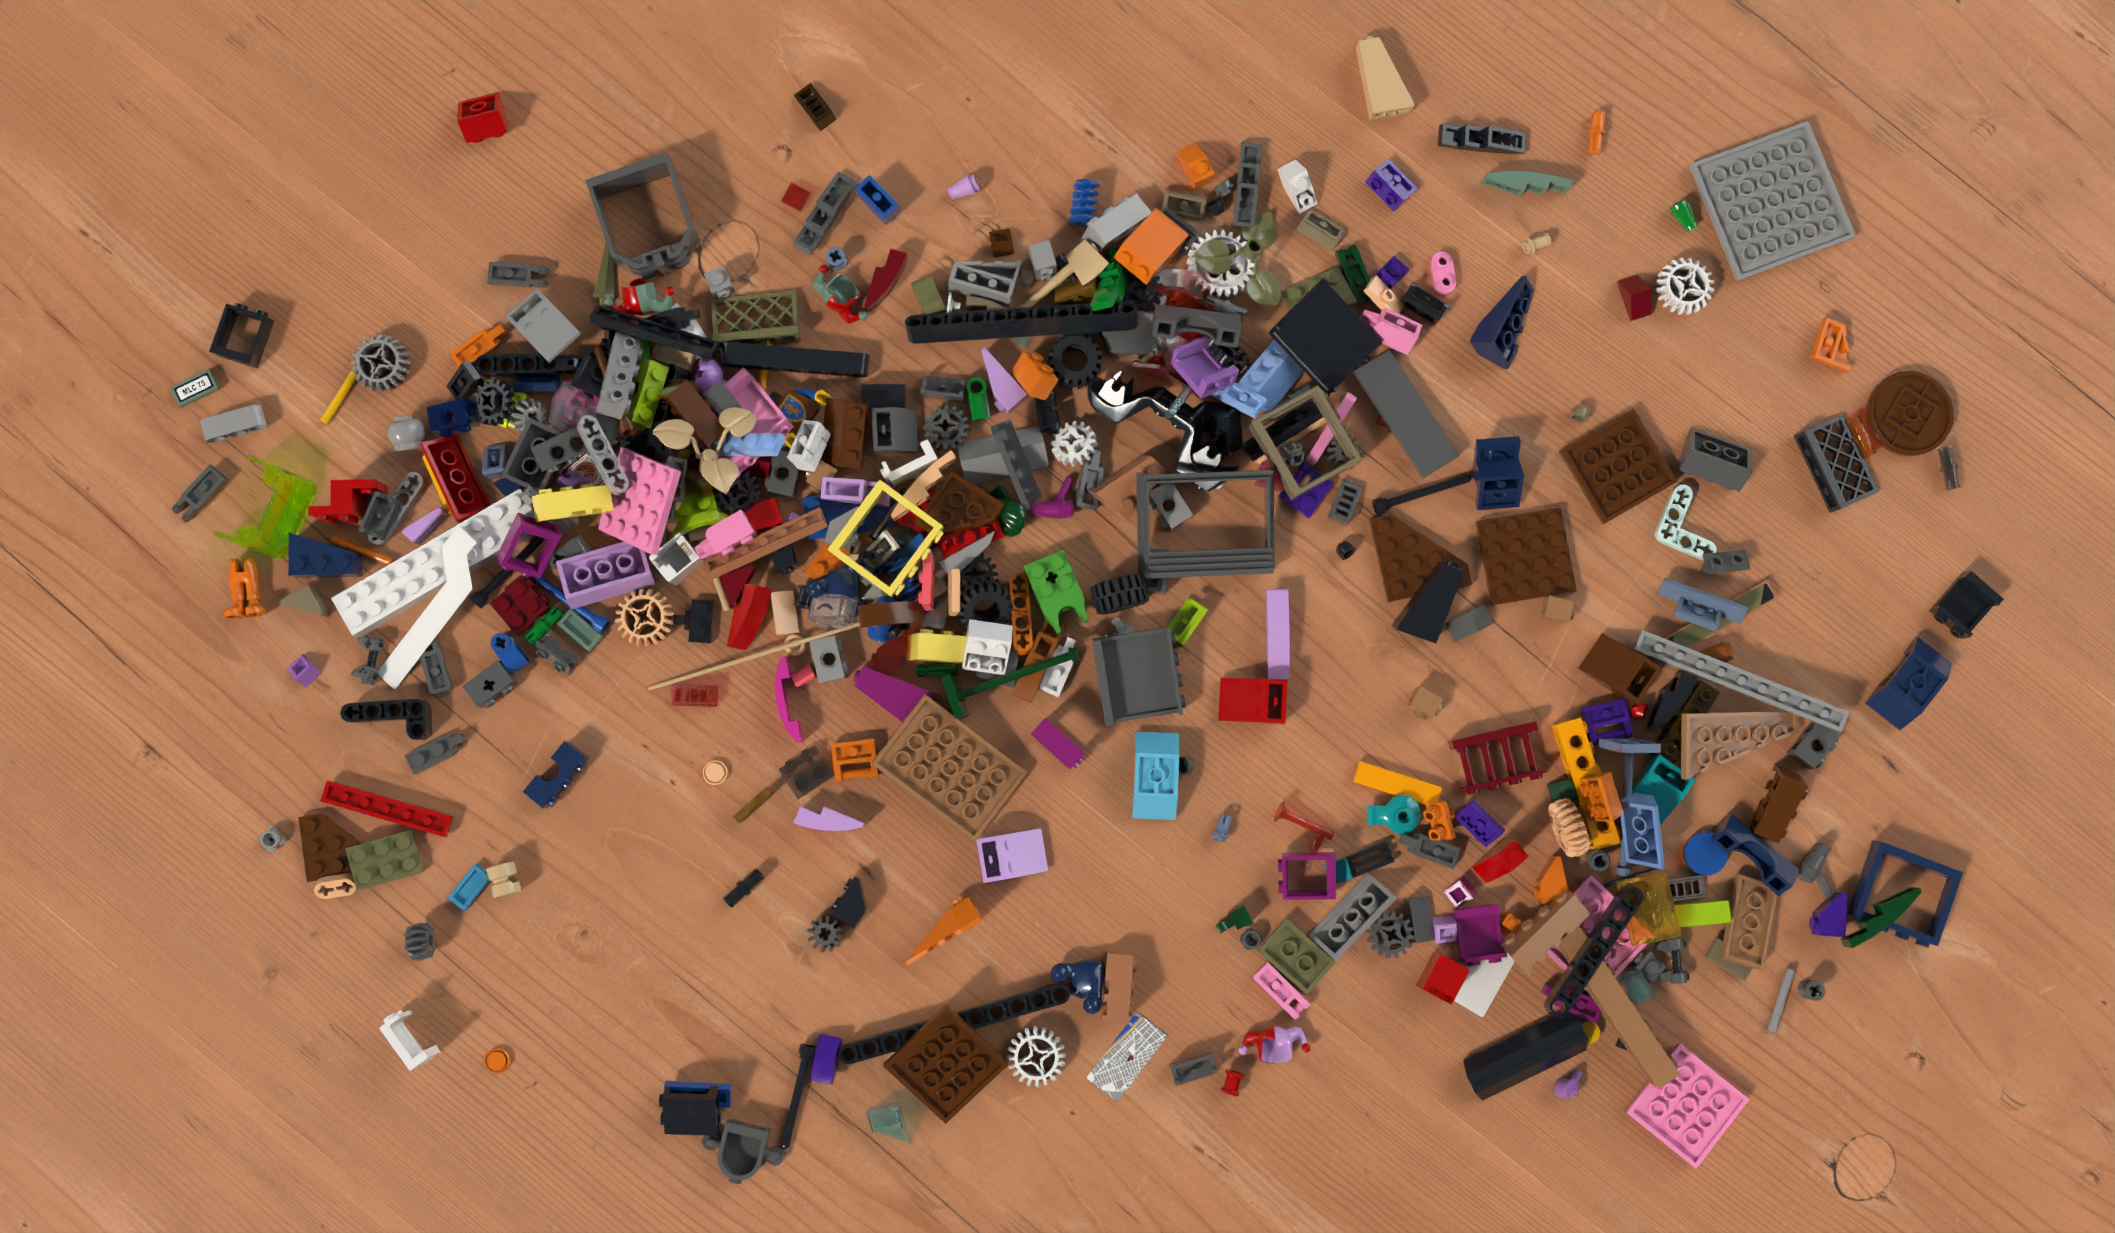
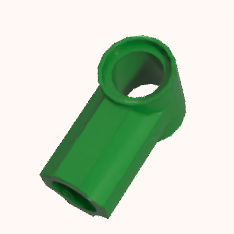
[967,377,991,421]

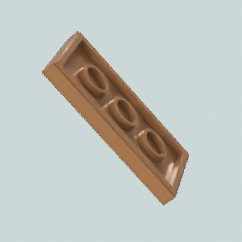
[1720,874,1778,971]

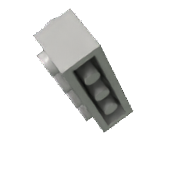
[596,332,643,420]

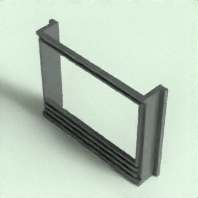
[1136,467,1274,579]

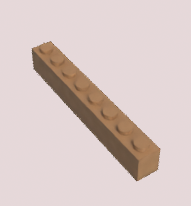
[1558,926,1680,1089]

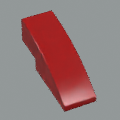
[727,584,772,651]

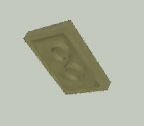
[1281,267,1357,311]
[345,830,423,891]
[1257,918,1335,995]

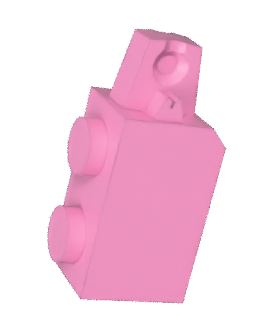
[1360,308,1422,355]
[695,510,757,560]

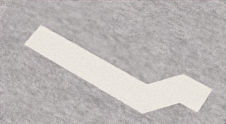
[378,525,477,690]

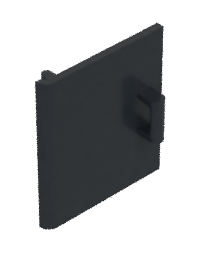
[1269,278,1382,397]

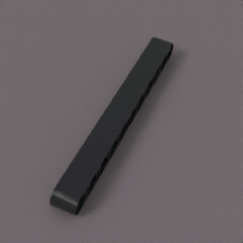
[905,301,1139,344]
[838,983,1070,1065]

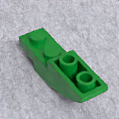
[1090,247,1129,311]

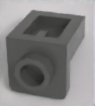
[1630,949,1667,983]

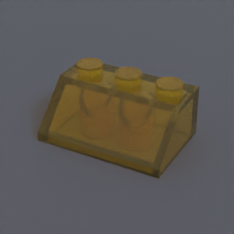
[1616,871,1682,946]

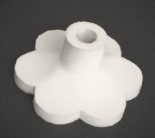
[946,292,961,313]

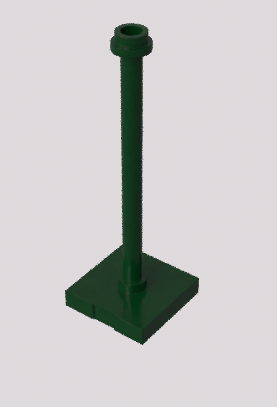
[941,647,1080,719]

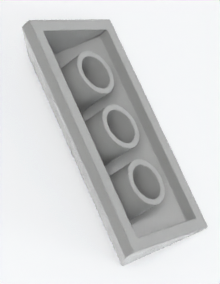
[956,425,1049,484]
[1308,873,1397,961]

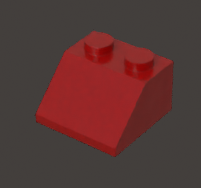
[457,92,508,143]

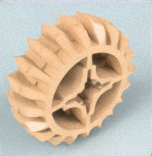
[615,588,674,647]
[1548,798,1590,857]

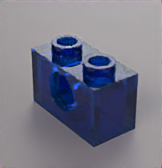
[427,398,480,437]

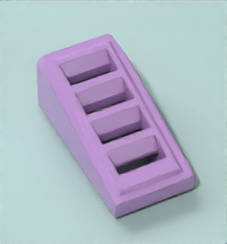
[401,508,448,545]

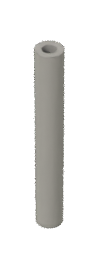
[1767,968,1795,1033]

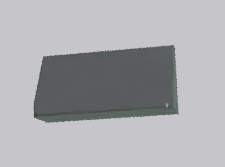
[1408,896,1435,943]

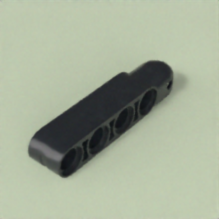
[475,353,583,378]

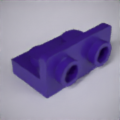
[1365,159,1418,211]
[1455,799,1505,847]

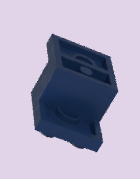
[1472,436,1524,510]

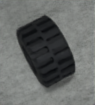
[1048,333,1102,389]
[1090,573,1149,615]
[959,575,1013,629]

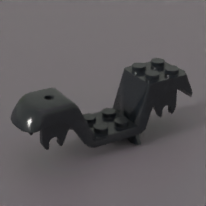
[1087,370,1240,492]

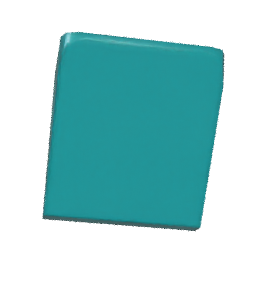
[1324,858,1352,883]

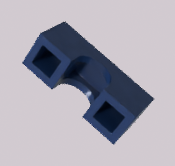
[523,741,589,808]

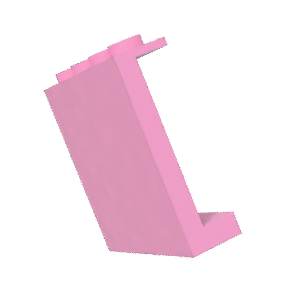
[692,368,794,478]

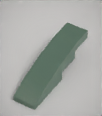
[1481,171,1573,196]

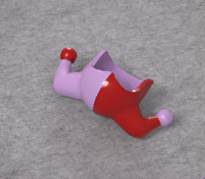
[1238,1026,1311,1063]

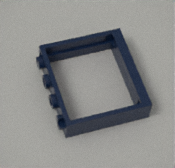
[1847,841,1963,948]

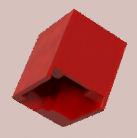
[1416,951,1470,1005]

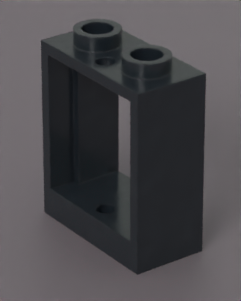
[209,303,274,369]

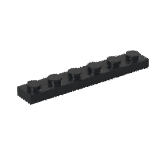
[589,304,720,360]

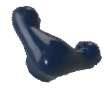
[806,564,863,617]
[1050,960,1105,1014]

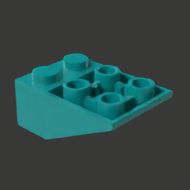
[1632,755,1696,825]

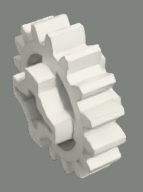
[1051,421,1098,467]

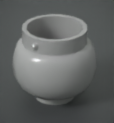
[387,415,425,451]

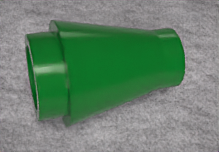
[1670,199,1698,232]

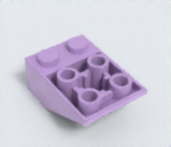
[976,828,1048,883]

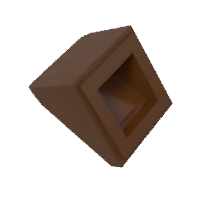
[989,229,1014,257]

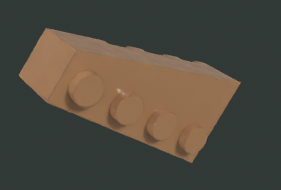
[1501,889,1590,976]

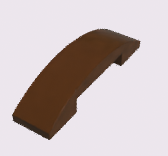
[858,600,935,628]

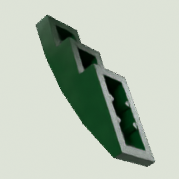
[1841,887,1922,948]

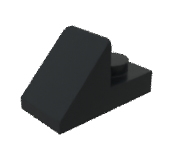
[447,360,484,403]

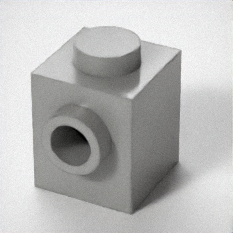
[704,266,735,299]

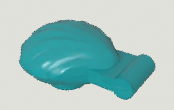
[1367,794,1422,835]

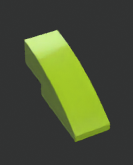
[1656,900,1731,928]

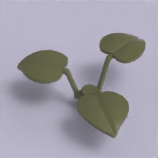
[1194,212,1281,306]

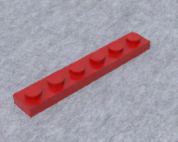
[320,780,454,837]

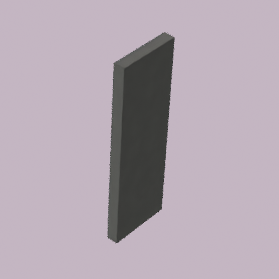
[1353,350,1460,478]

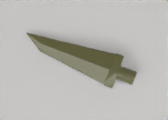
[593,243,615,307]

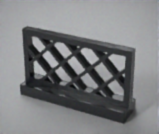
[1794,415,1879,513]

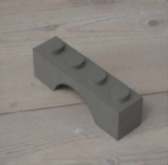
[1152,304,1241,347]

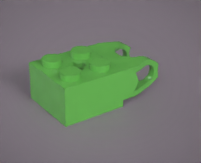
[1024,550,1089,635]

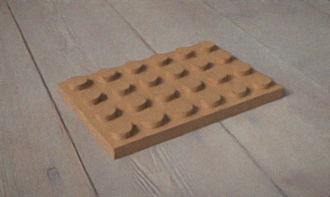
[871,694,1027,842]

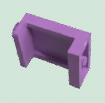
[1170,336,1239,399]

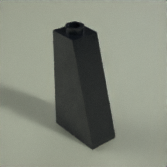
[1392,560,1464,643]

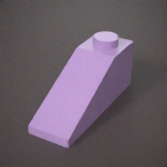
[981,347,1027,415]

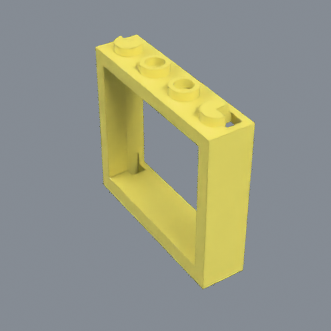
[827,479,944,597]

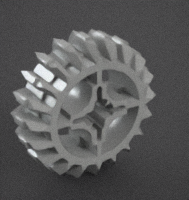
[350,334,411,392]

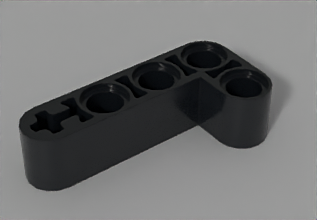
[340,699,432,741]

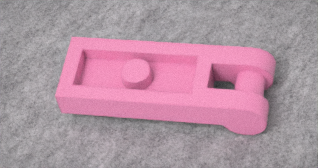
[1252,962,1310,1021]

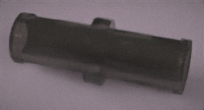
[1937,446,1961,491]

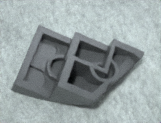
[1099,311,1158,357]

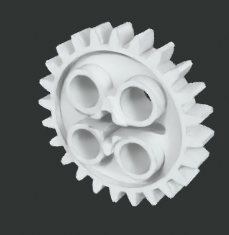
[1186,230,1254,298]

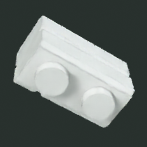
[787,420,831,472]

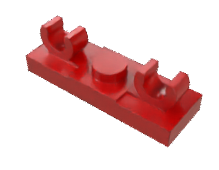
[938,518,1004,559]

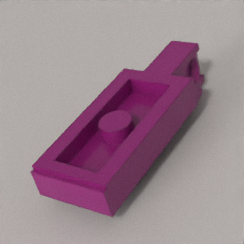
[1541,985,1601,1024]

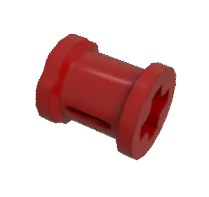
[1220,1069,1245,1096]

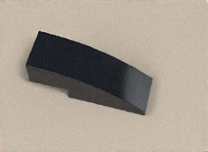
[1645,672,1698,732]

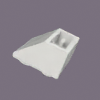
[962,619,1013,675]

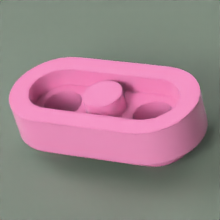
[1430,252,1456,295]

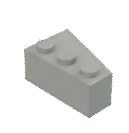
[1078,193,1152,254]
[949,260,1022,308]

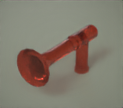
[1274,801,1334,852]

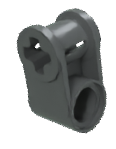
[549,535,592,570]

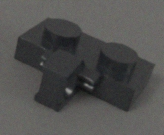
[673,599,714,644]

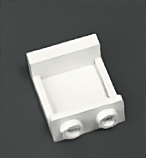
[880,439,938,488]
[379,1010,441,1071]

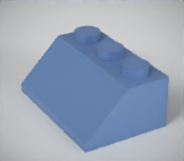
[1238,340,1304,414]
[1620,793,1665,869]

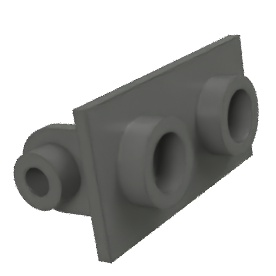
[1701,550,1750,575]
[535,635,579,676]

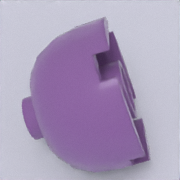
[692,358,726,399]

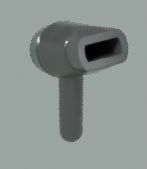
[1797,842,1833,898]

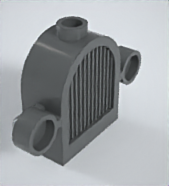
[702,1119,785,1184]

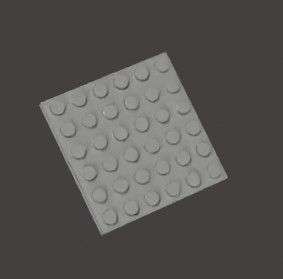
[1689,121,1856,282]

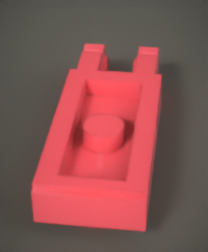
[918,549,935,611]

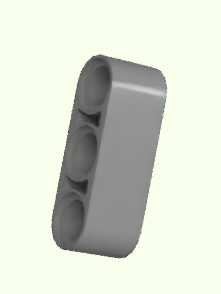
[200,405,267,443]

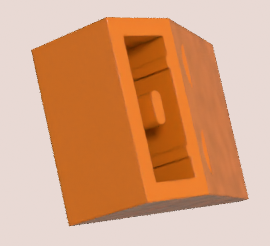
[1579,771,1624,822]

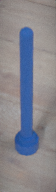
[530,576,611,634]

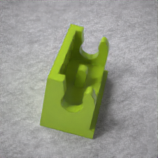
[1168,598,1208,647]

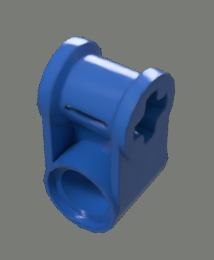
[491,633,530,675]

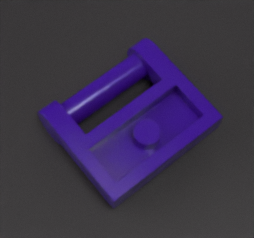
[1278,461,1333,519]
[1581,699,1633,746]

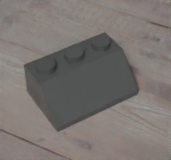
[501,418,564,493]
[1679,428,1752,492]

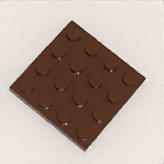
[1559,408,1678,525]
[1475,507,1577,606]
[884,1004,1009,1124]

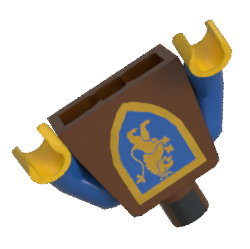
[769,389,830,449]

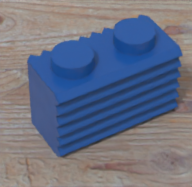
[856,175,901,225]

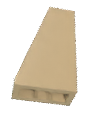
[1356,36,1414,120]

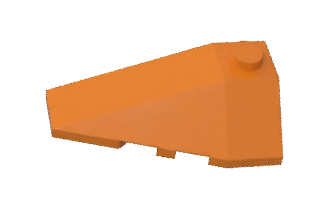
[905,895,983,965]

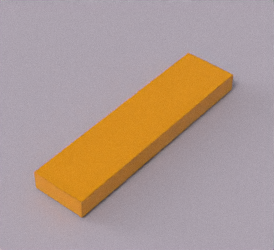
[1353,761,1442,805]

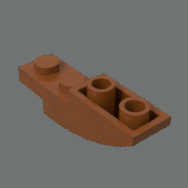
[1012,620,1067,703]

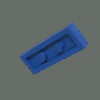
[664,1081,732,1108]

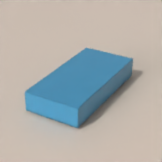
[448,863,490,911]

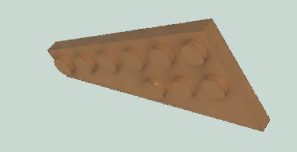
[1681,711,1799,780]

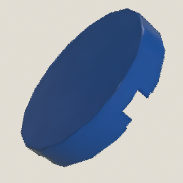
[1683,832,1728,875]

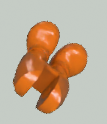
[224,557,266,619]

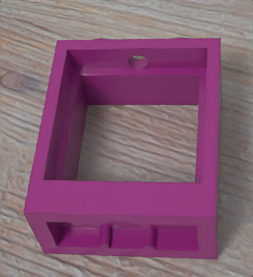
[497,513,562,578]
[1031,717,1085,769]
[1278,852,1336,900]

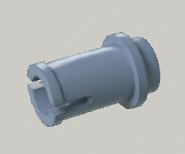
[1212,814,1233,843]

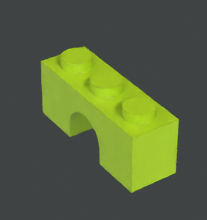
[626,360,669,429]

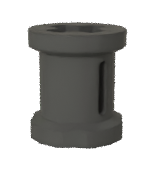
[1798,979,1825,1001]

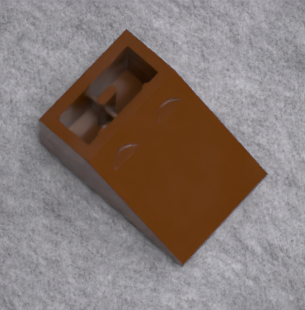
[1578,633,1662,705]

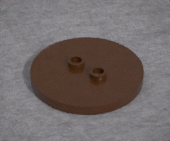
[1866,371,1954,456]

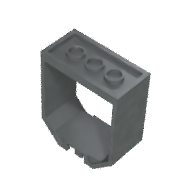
[585,153,700,279]

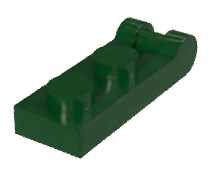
[1335,244,1371,306]

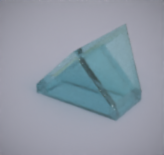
[866,1101,911,1144]

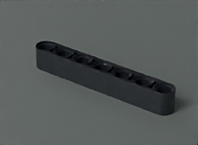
[720,342,870,378]
[1544,886,1643,1017]

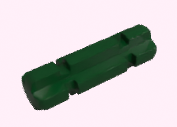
[916,663,959,677]

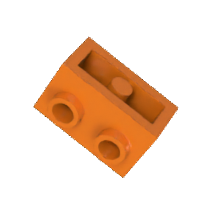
[1011,351,1059,400]

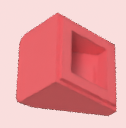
[791,664,817,688]

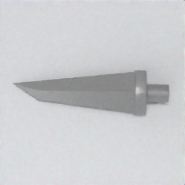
[935,531,995,580]

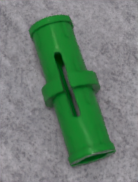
[524,605,565,645]

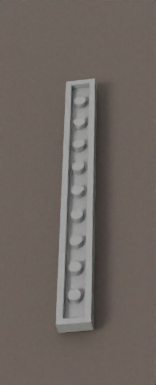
[1633,630,1849,732]

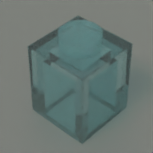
[1617,969,1655,1005]

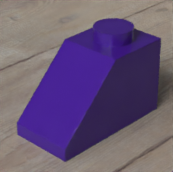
[1809,892,1847,937]

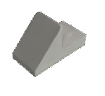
[857,565,895,601]

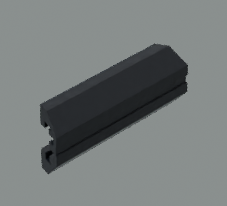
[1463,1012,1588,1101]

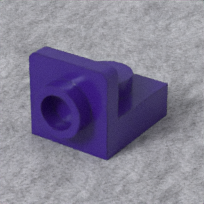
[1376,256,1409,289]

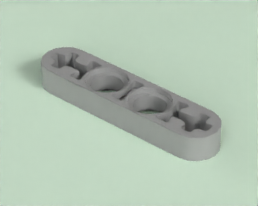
[577,415,629,495]
[368,472,426,546]

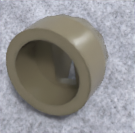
[1570,405,1589,423]

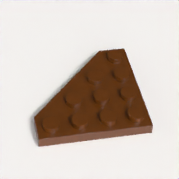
[1369,514,1472,603]

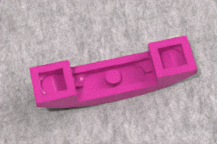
[775,656,803,743]

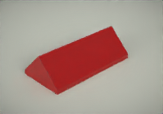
[420,434,491,523]

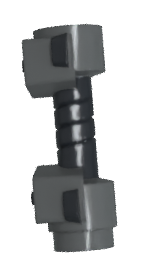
[351,637,384,685]
[1656,934,1690,984]

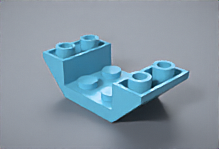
[1132,732,1179,820]

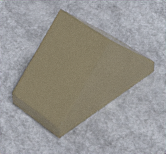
[280,585,330,617]

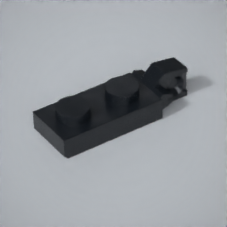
[644,307,701,330]

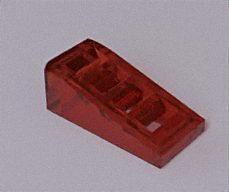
[671,684,718,707]

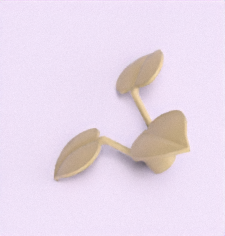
[653,407,756,494]

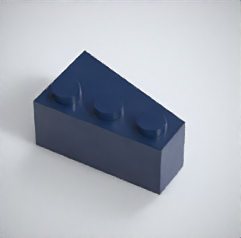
[288,533,362,578]

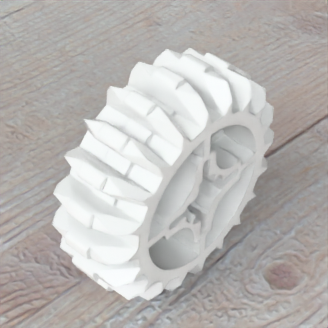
[1655,258,1714,315]
[1007,1026,1066,1087]

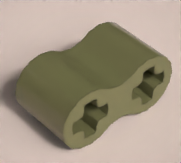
[911,275,946,314]

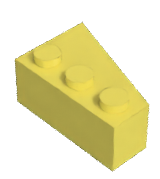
[532,484,614,522]
[906,629,967,664]

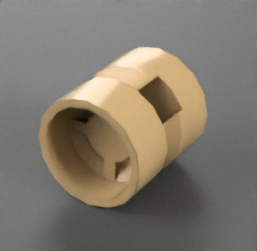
[486,861,522,898]

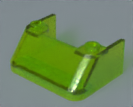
[213,455,316,559]

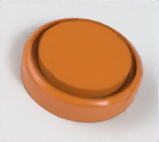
[484,1048,511,1074]

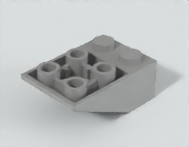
[505,288,581,363]

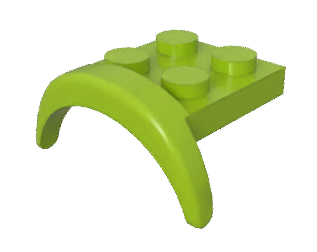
[673,490,729,537]

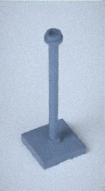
[1599,738,1661,876]

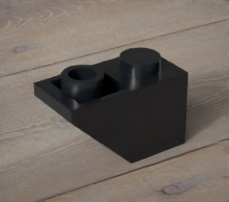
[831,876,867,928]

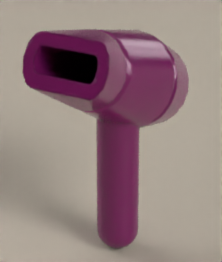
[1032,476,1075,519]

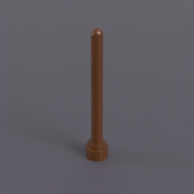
[594,346,637,438]

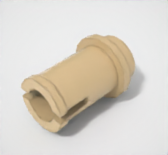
[1522,233,1551,255]

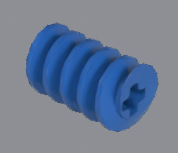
[1069,179,1100,227]
[884,556,922,601]

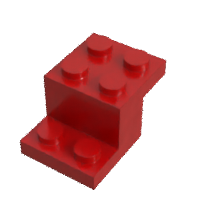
[308,479,388,524]

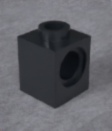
[770,543,798,575]

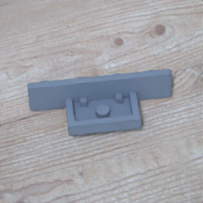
[1658,578,1748,632]

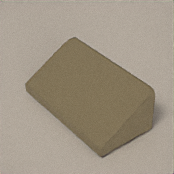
[1161,187,1207,220]
[1297,209,1345,252]

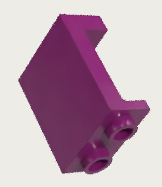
[1453,904,1507,966]

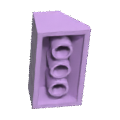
[556,542,655,609]

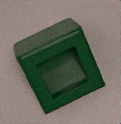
[1547,779,1578,803]

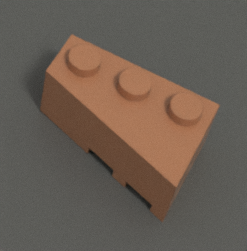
[1088,455,1167,520]
[1100,952,1137,1024]

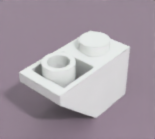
[1277,159,1318,214]

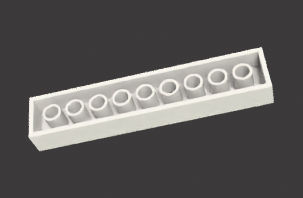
[331,489,535,637]

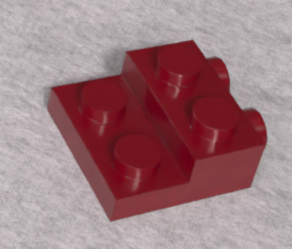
[489,575,551,637]

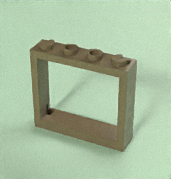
[1249,386,1362,501]

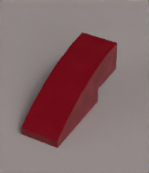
[864,248,908,312]

